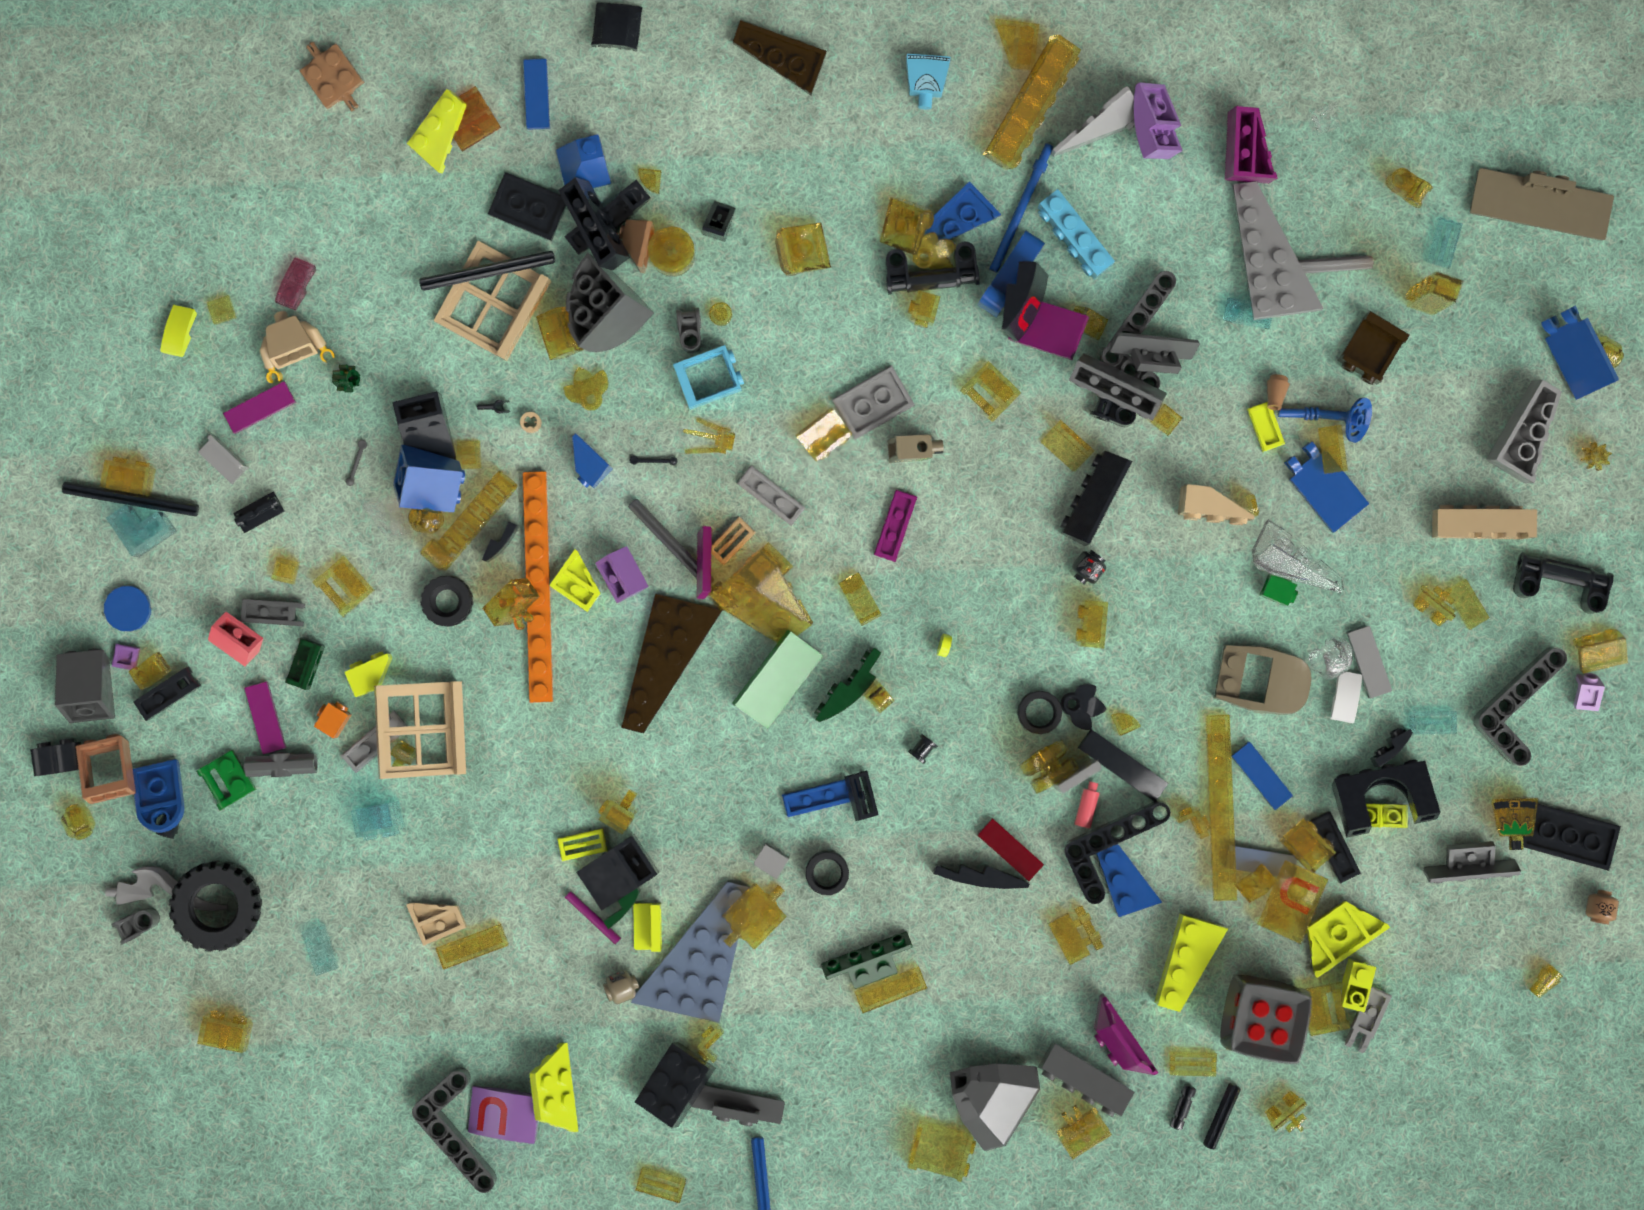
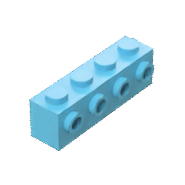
[1038,189,1115,279]

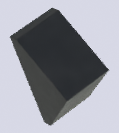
[702,201,736,242]

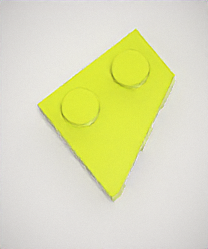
[549,550,601,612]

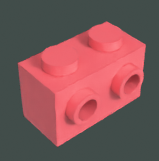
[208,612,263,667]

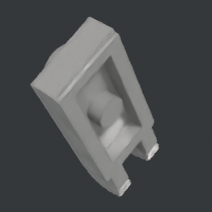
[1345,987,1392,1053]

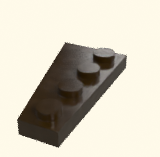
[733,20,827,96]

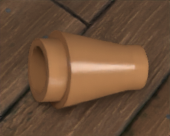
[1267,374,1290,410]

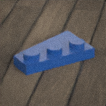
[919,181,1001,247]
[1096,844,1162,917]

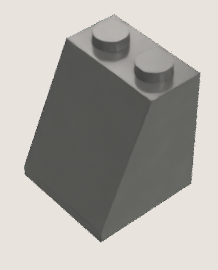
[55,648,115,723]

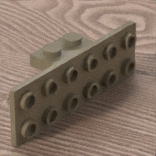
[1470,168,1614,241]

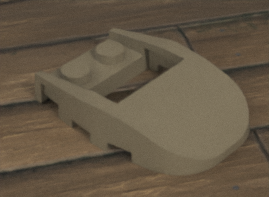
[1214,644,1311,715]

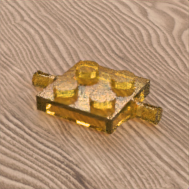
[722,883,787,950]

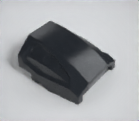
[591,2,643,51]

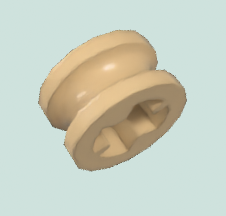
[520,412,542,433]

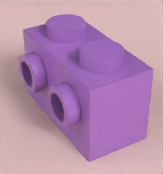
[595,546,649,603]

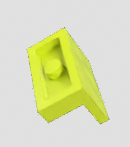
[633,903,662,952]

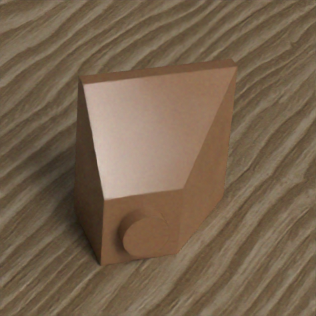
[619,220,655,274]

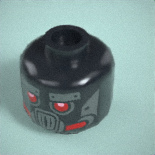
[1072,550,1106,585]

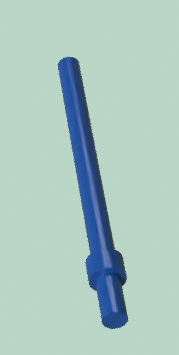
[989,143,1053,273]

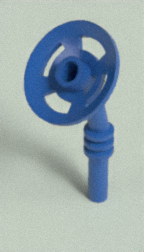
[1277,397,1372,443]

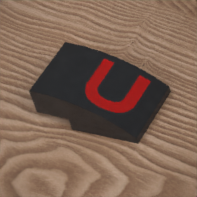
[1002,261,1049,341]

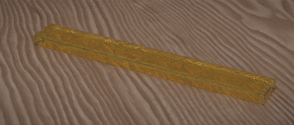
[1205,715,1237,901]

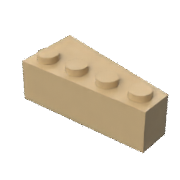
[1432,505,1537,539]

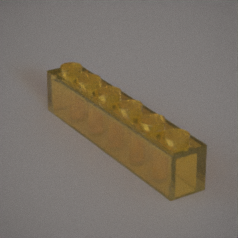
[983,34,1081,170]

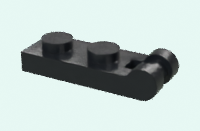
[133,666,202,721]

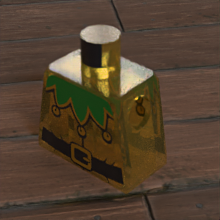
[1491,798,1538,850]

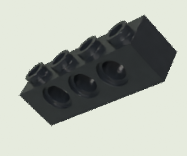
[558,177,630,270]

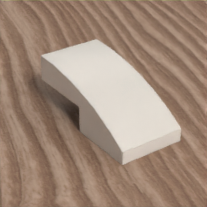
[1331,670,1362,723]

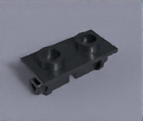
[233,491,285,534]

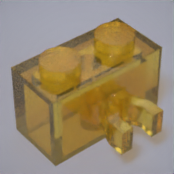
[100,457,156,496]
[482,578,540,630]
[598,789,638,834]
[1056,1105,1112,1160]

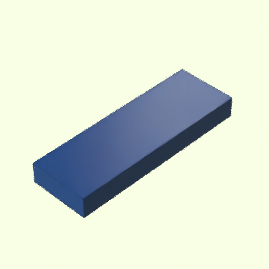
[523,59,550,130]
[1231,742,1293,810]
[782,779,850,818]

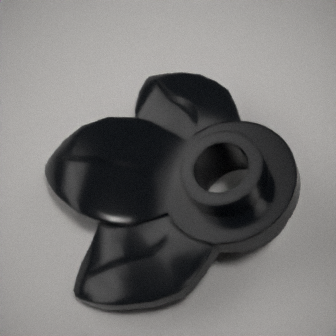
[1060,684,1106,730]

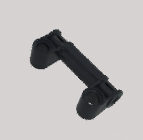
[885,241,980,295]
[1513,552,1614,614]

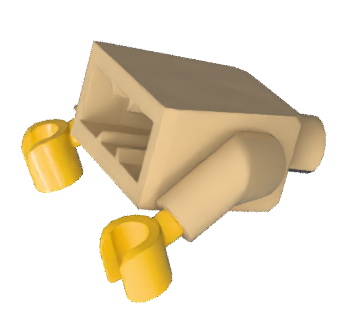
[260,311,335,383]

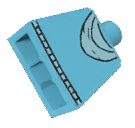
[906,54,951,110]

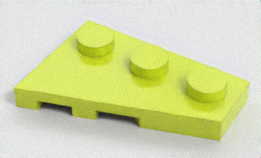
[407,89,467,173]

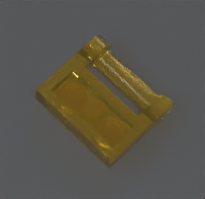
[960,361,1021,423]
[312,556,375,617]
[1305,982,1351,1036]

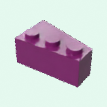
[1225,106,1278,184]

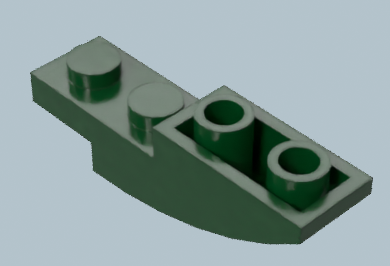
[814,648,881,722]

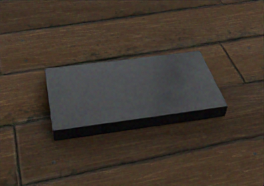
[1520,803,1621,871]

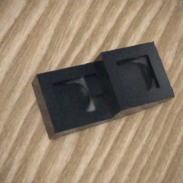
[482,522,520,563]

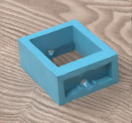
[673,345,744,410]

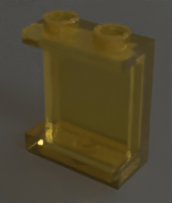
[907,1119,976,1182]

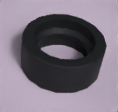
[1017,690,1062,735]
[805,851,849,896]

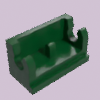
[285,638,325,690]

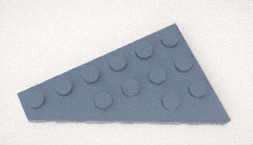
[631,881,750,1023]

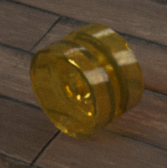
[1019,739,1079,794]

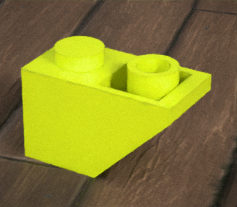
[345,651,392,697]
[1341,958,1376,1013]

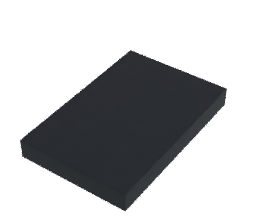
[488,172,566,242]

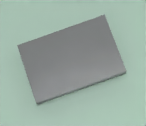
[832,365,915,440]
[1052,758,1102,793]

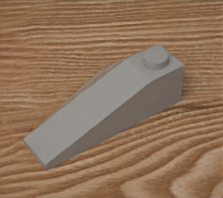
[1051,86,1135,157]

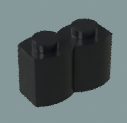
[30,738,81,777]

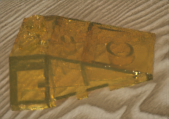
[707,547,813,643]

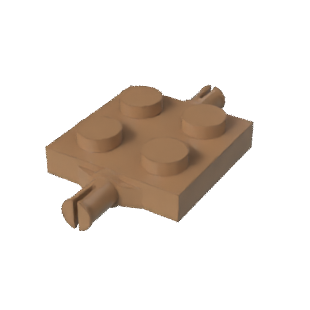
[300,42,365,111]

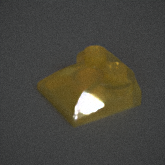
[880,197,934,255]
[775,223,831,276]

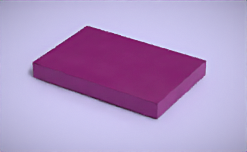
[1008,302,1089,361]

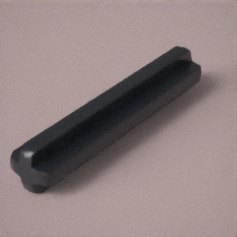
[1203,1083,1241,1150]

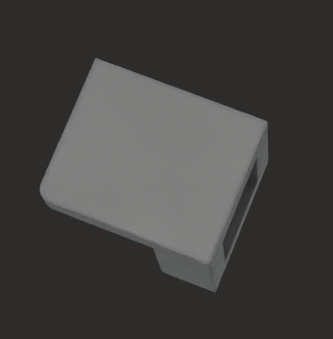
[754,843,789,879]

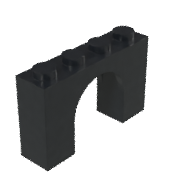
[1332,759,1441,838]

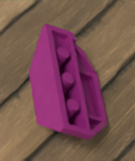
[1094,993,1159,1075]

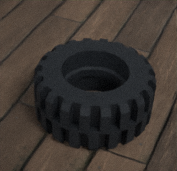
[168,860,262,952]

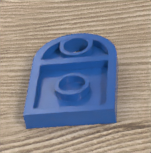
[133,759,185,833]

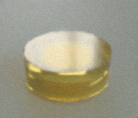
[709,302,732,326]

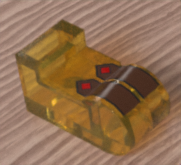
[864,683,895,714]

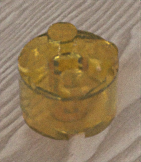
[648,226,696,277]

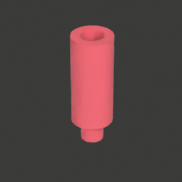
[1074,781,1100,829]

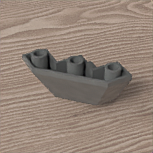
[950,1064,1040,1151]

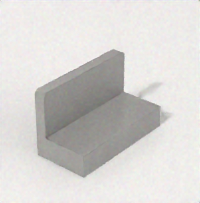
[198,434,249,484]

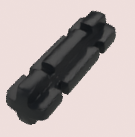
[1169,1085,1196,1130]

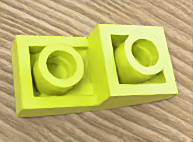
[160,305,197,357]
[1366,803,1408,828]

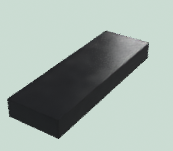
[1309,811,1361,884]

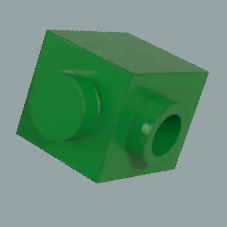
[1259,574,1298,606]

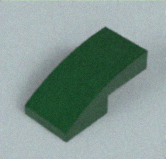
[603,887,641,929]

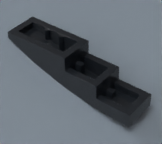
[1078,729,1168,801]
[933,864,1030,889]

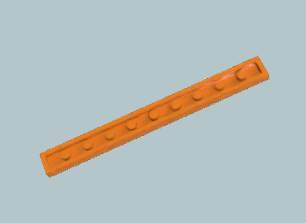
[523,472,553,703]

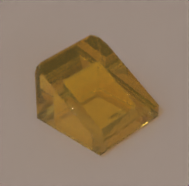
[456,440,482,469]

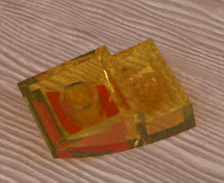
[1257,860,1329,945]

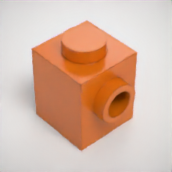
[314,701,352,739]

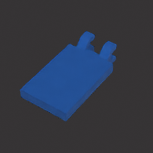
[1541,306,1619,400]
[1284,442,1370,533]

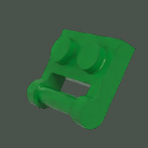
[196,750,257,811]

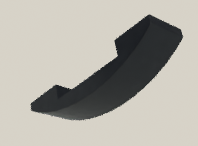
[564,179,651,255]

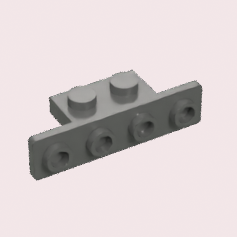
[1109,333,1200,374]
[1423,841,1521,884]
[692,1085,785,1126]

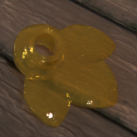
[913,232,956,270]
[563,367,609,411]

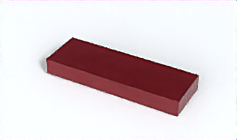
[977,818,1044,881]

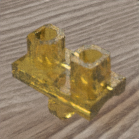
[1413,585,1456,626]
[1265,1091,1307,1133]

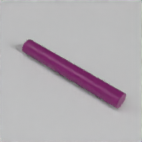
[565,891,621,945]

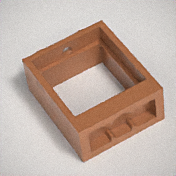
[76,734,136,804]

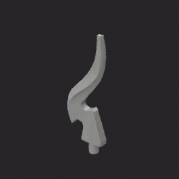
[105,866,228,911]

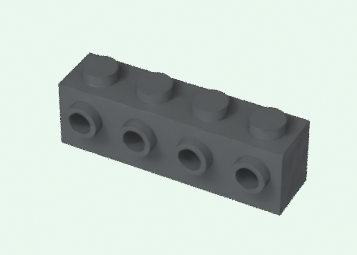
[1069,353,1167,421]
[1038,1043,1135,1117]

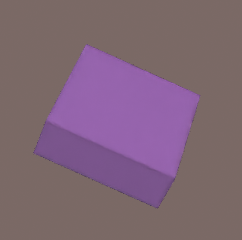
[111,644,140,671]

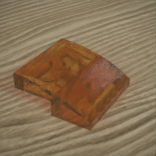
[453,86,501,152]

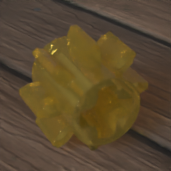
[1580,442,1612,471]

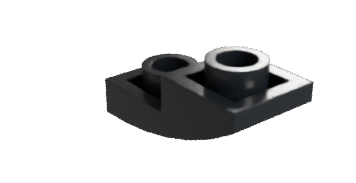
[1370,727,1413,767]

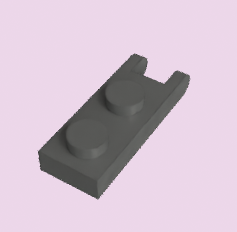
[240,599,305,626]

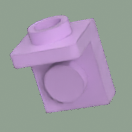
[1574,673,1605,711]

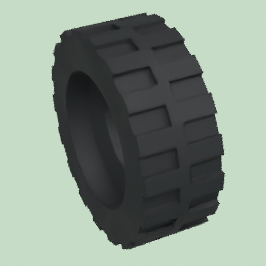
[420,576,474,627]

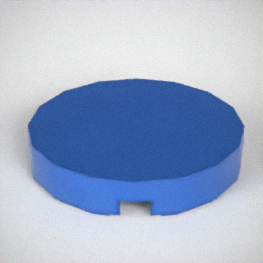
[104,586,151,631]

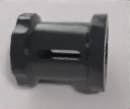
[908,734,938,764]

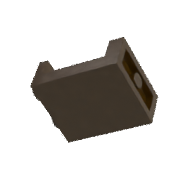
[1338,311,1410,385]

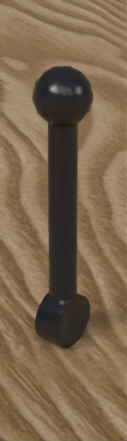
[630,456,678,466]

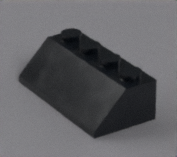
[1060,451,1133,546]

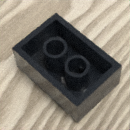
[635,1042,716,1128]

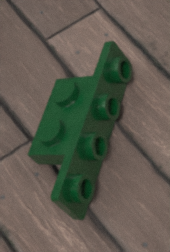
[821,931,913,989]

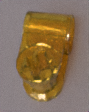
[1386,168,1433,208]

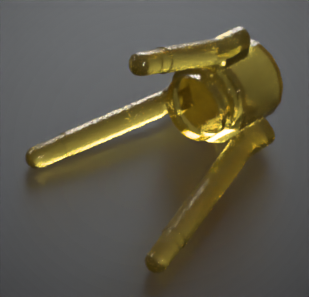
[683,418,735,454]

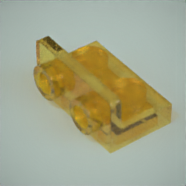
[1573,629,1628,674]

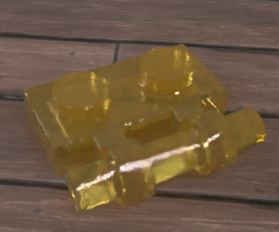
[1047,905,1104,965]

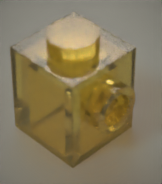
[908,290,941,328]

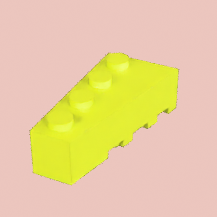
[1154,913,1228,1012]

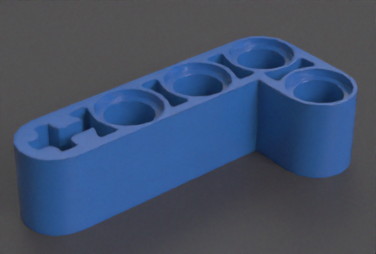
[978,231,1045,318]

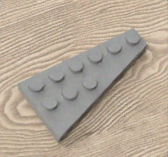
[1233,181,1323,320]

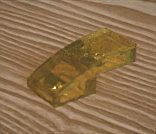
[839,572,882,626]

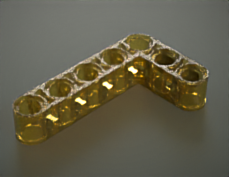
[420,470,518,571]

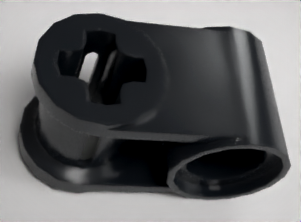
[1090,396,1136,428]

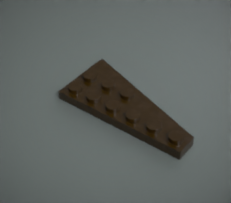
[621,594,722,734]

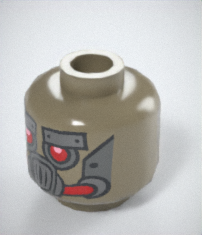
[603,970,639,1004]

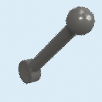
[346,440,367,486]

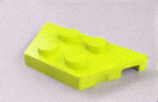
[1307,901,1390,978]
[529,1043,578,1132]

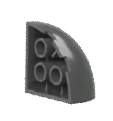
[566,253,654,352]

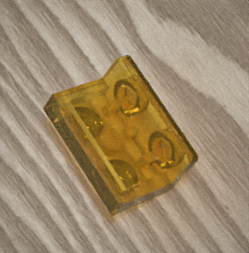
[795,407,852,462]

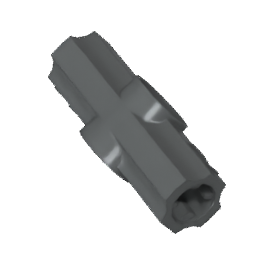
[244,753,318,777]

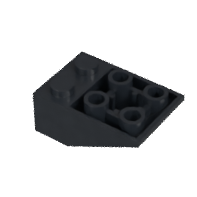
[392,391,457,460]
[576,834,659,911]

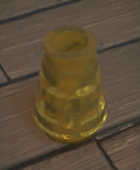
[1529,963,1563,998]

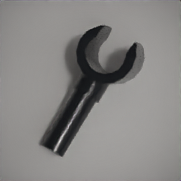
[477,400,510,414]

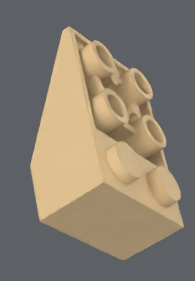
[1178,484,1254,525]

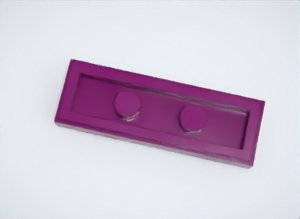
[223,381,296,434]
[874,490,917,562]
[696,526,712,599]
[244,682,287,754]

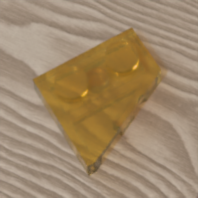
[995,19,1039,71]

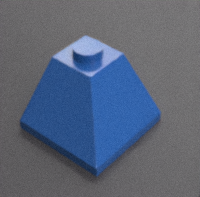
[556,134,611,188]
[572,433,613,489]

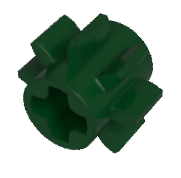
[332,364,361,393]

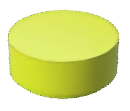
[937,633,952,657]

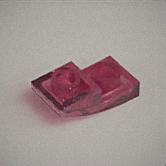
[275,257,316,311]

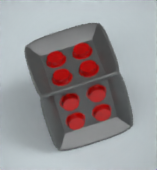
[1220,974,1312,1064]

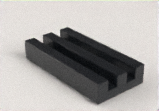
[844,770,879,821]

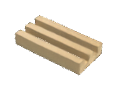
[711,517,756,565]

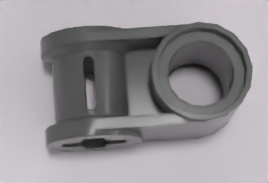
[676,308,702,354]
[111,908,160,945]

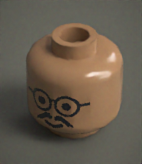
[1586,890,1619,925]

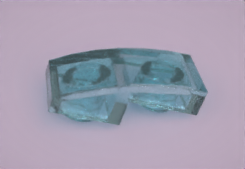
[1223,298,1272,330]

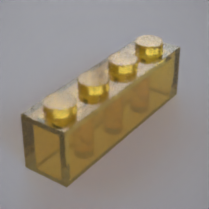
[1406,271,1463,316]

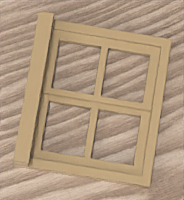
[434,241,551,361]
[374,681,466,779]

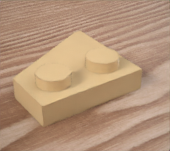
[406,903,467,946]

